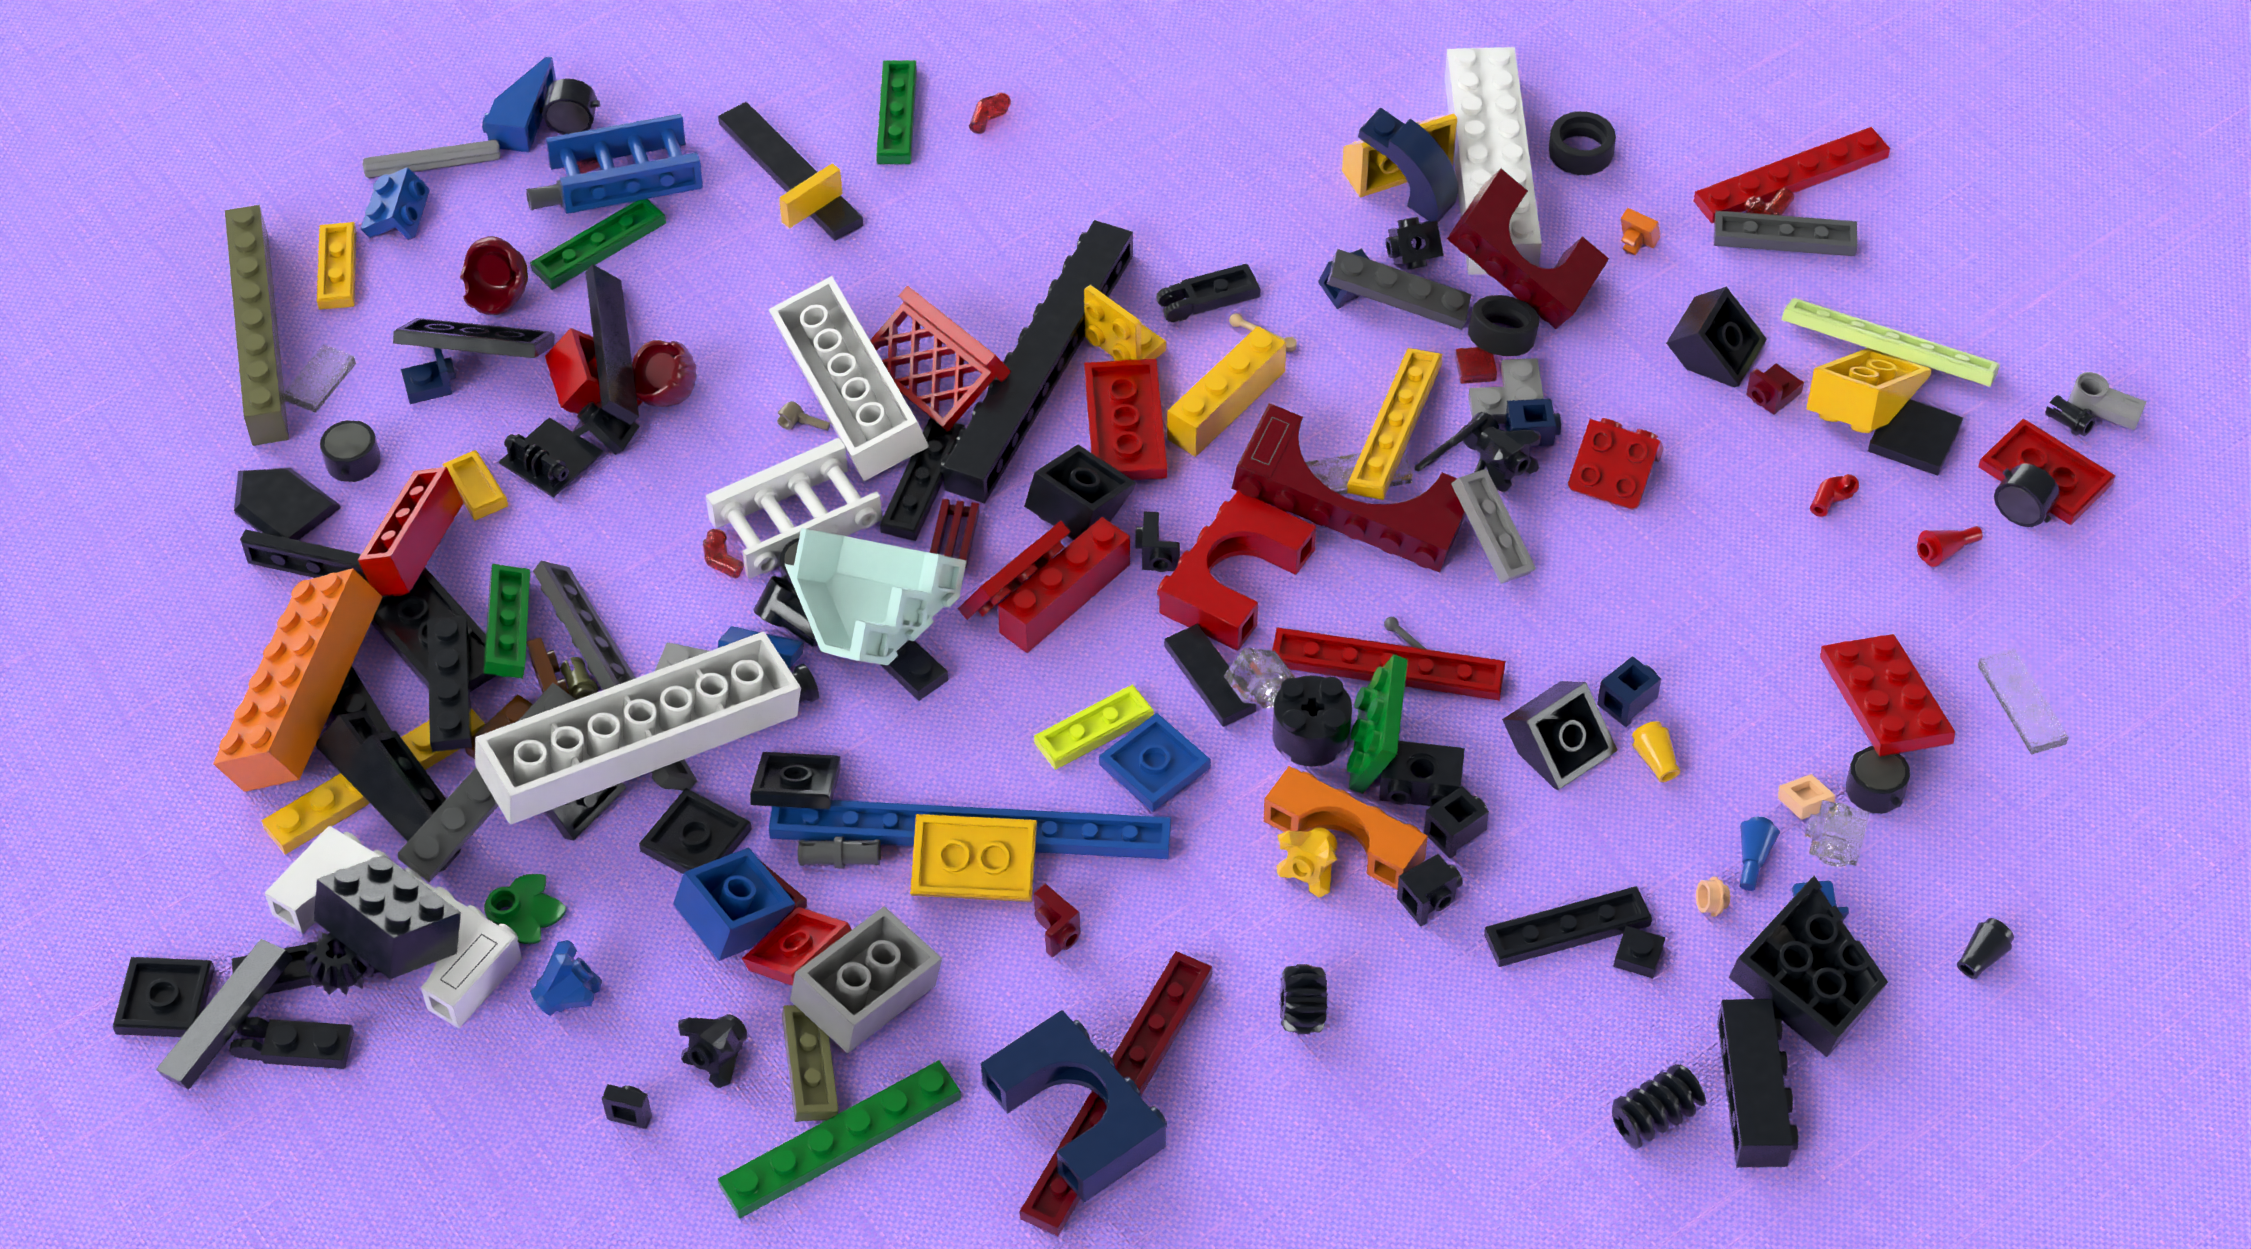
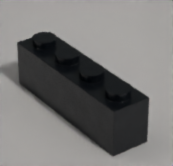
[1717,999,1798,1168]

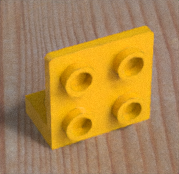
[1084,285,1166,361]

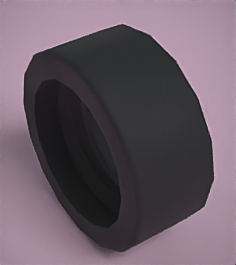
[1549,111,1616,175]
[1468,295,1540,356]

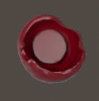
[460,236,528,315]
[632,340,697,407]

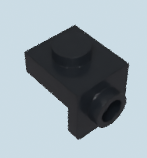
[1135,511,1180,572]

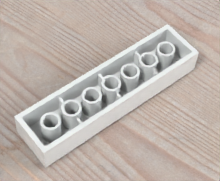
[1444,47,1542,275]
[475,631,801,825]

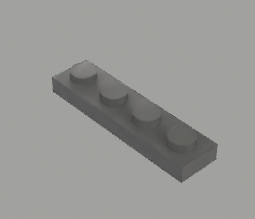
[1714,211,1858,256]
[1327,249,1471,330]

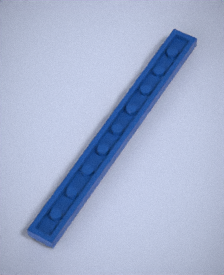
[768,800,1171,859]

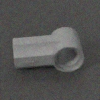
[2068,372,2147,431]

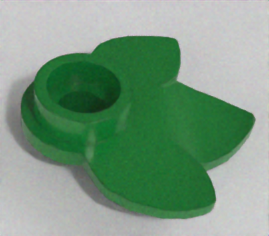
[484,874,566,944]

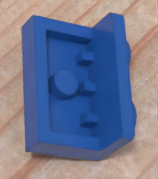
[360,167,430,240]

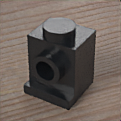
[1424,786,1489,859]
[1397,854,1463,927]

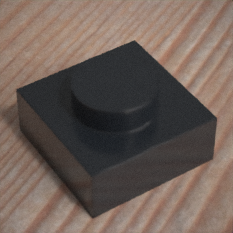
[1613,926,1666,979]
[602,1084,652,1129]

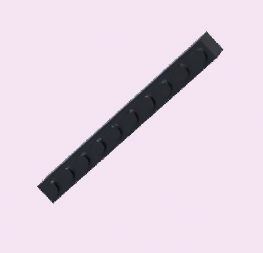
[940,220,1133,504]

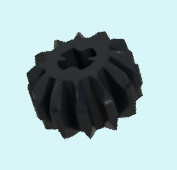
[304,930,374,996]
[1279,964,1328,1034]

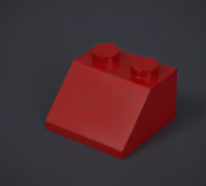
[545,328,643,414]

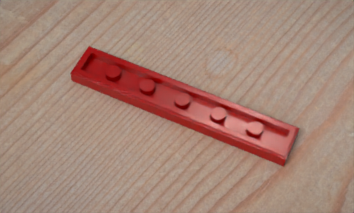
[1270,627,1506,701]

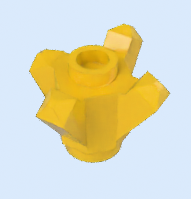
[1276,827,1338,898]

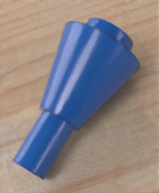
[1739,816,1780,891]

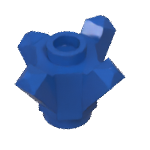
[530,940,602,1016]

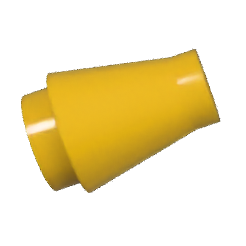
[1632,721,1680,782]

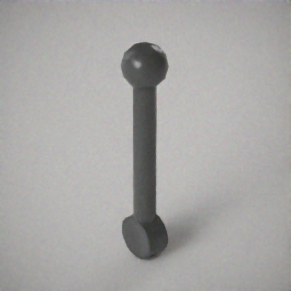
[1384,617,1426,649]

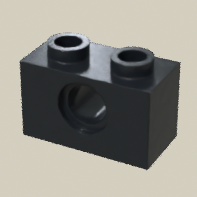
[1379,741,1465,807]

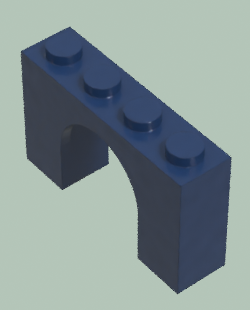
[980,1010,1167,1203]

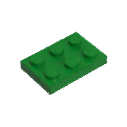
[1347,654,1408,794]

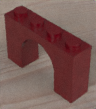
[1447,169,1609,329]

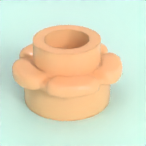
[1696,876,1730,917]

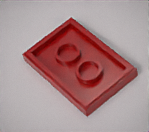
[1978,418,2116,525]

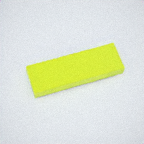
[1034,684,1154,770]

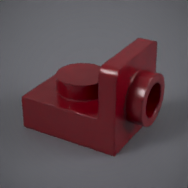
[1746,363,1804,415]
[1033,883,1081,957]

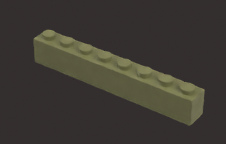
[224,205,289,446]

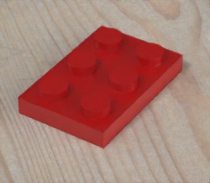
[957,521,1070,620]

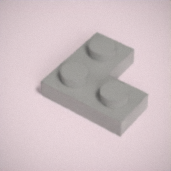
[1468,358,1544,424]

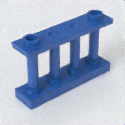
[546,113,703,214]

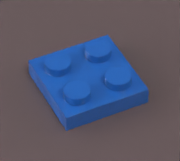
[1099,713,1211,812]

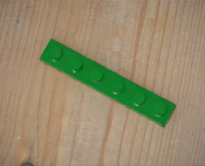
[718,1060,961,1219]

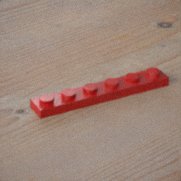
[1693,126,1890,224]

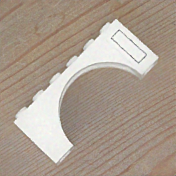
[264,825,522,1029]

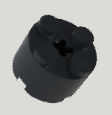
[1272,676,1352,767]

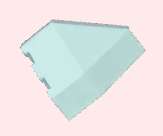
[785,528,967,665]

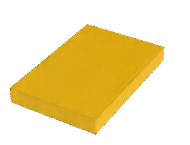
[910,814,1037,902]

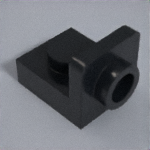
[573,401,640,455]

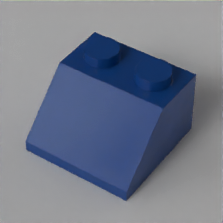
[673,847,795,961]

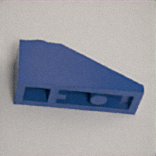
[482,57,556,152]

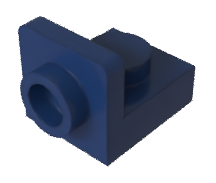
[401,348,456,404]

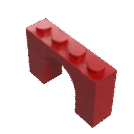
[1157,490,1316,651]

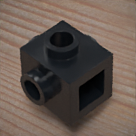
[1385,217,1444,270]

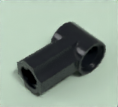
[753,576,818,647]

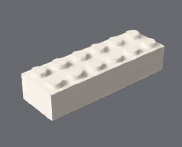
[768,276,929,481]

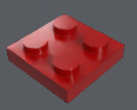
[742,907,852,986]

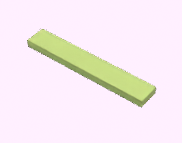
[1781,298,2000,387]

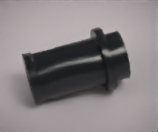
[2045,395,2096,436]

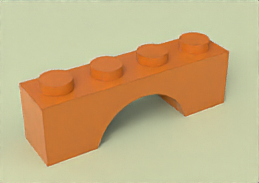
[1263,766,1428,890]

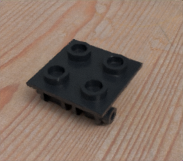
[499,417,604,498]

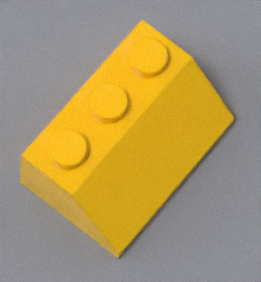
[1342,113,1457,198]

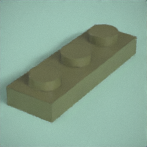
[782,1005,839,1122]

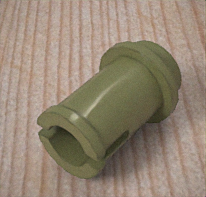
[560,657,598,700]

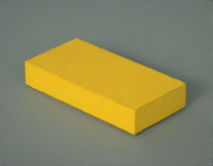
[779,163,843,229]
[442,450,508,521]

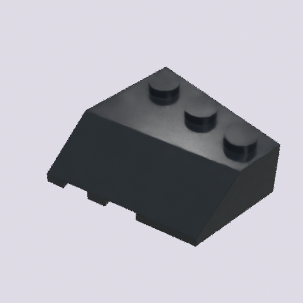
[1729,875,1888,1057]

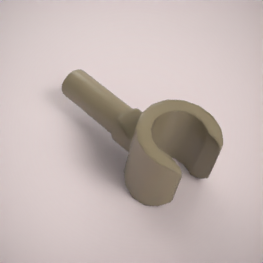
[777,401,831,431]

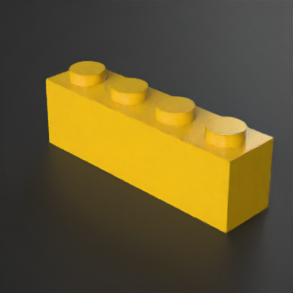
[1167,326,1287,457]

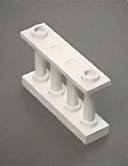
[705,438,882,579]

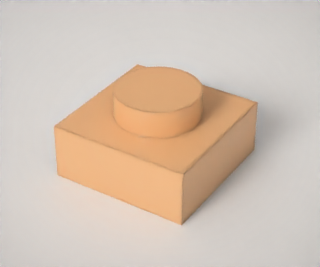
[1778,774,1835,820]

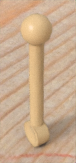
[1229,313,1297,352]

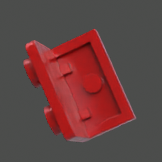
[1568,418,1664,510]

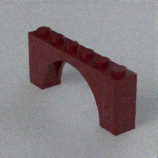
[1231,403,1466,573]

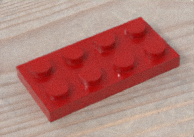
[1084,359,1167,480]
[1820,634,1955,756]

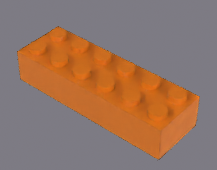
[213,568,382,792]

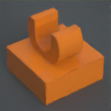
[1620,207,1661,255]

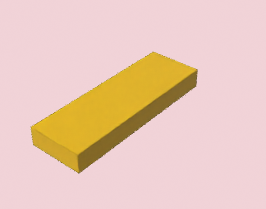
[317,222,357,310]

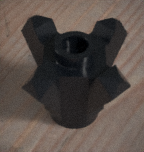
[1475,427,1541,492]
[678,1014,747,1088]

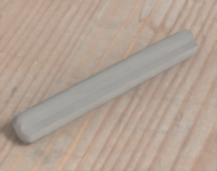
[363,140,501,178]

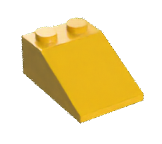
[1806,348,1932,433]

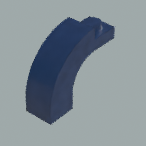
[1358,107,1458,222]

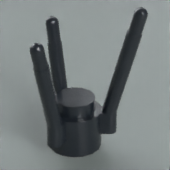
[1414,412,1499,472]

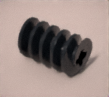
[1611,1064,1706,1150]

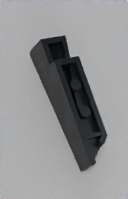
[316,710,461,872]

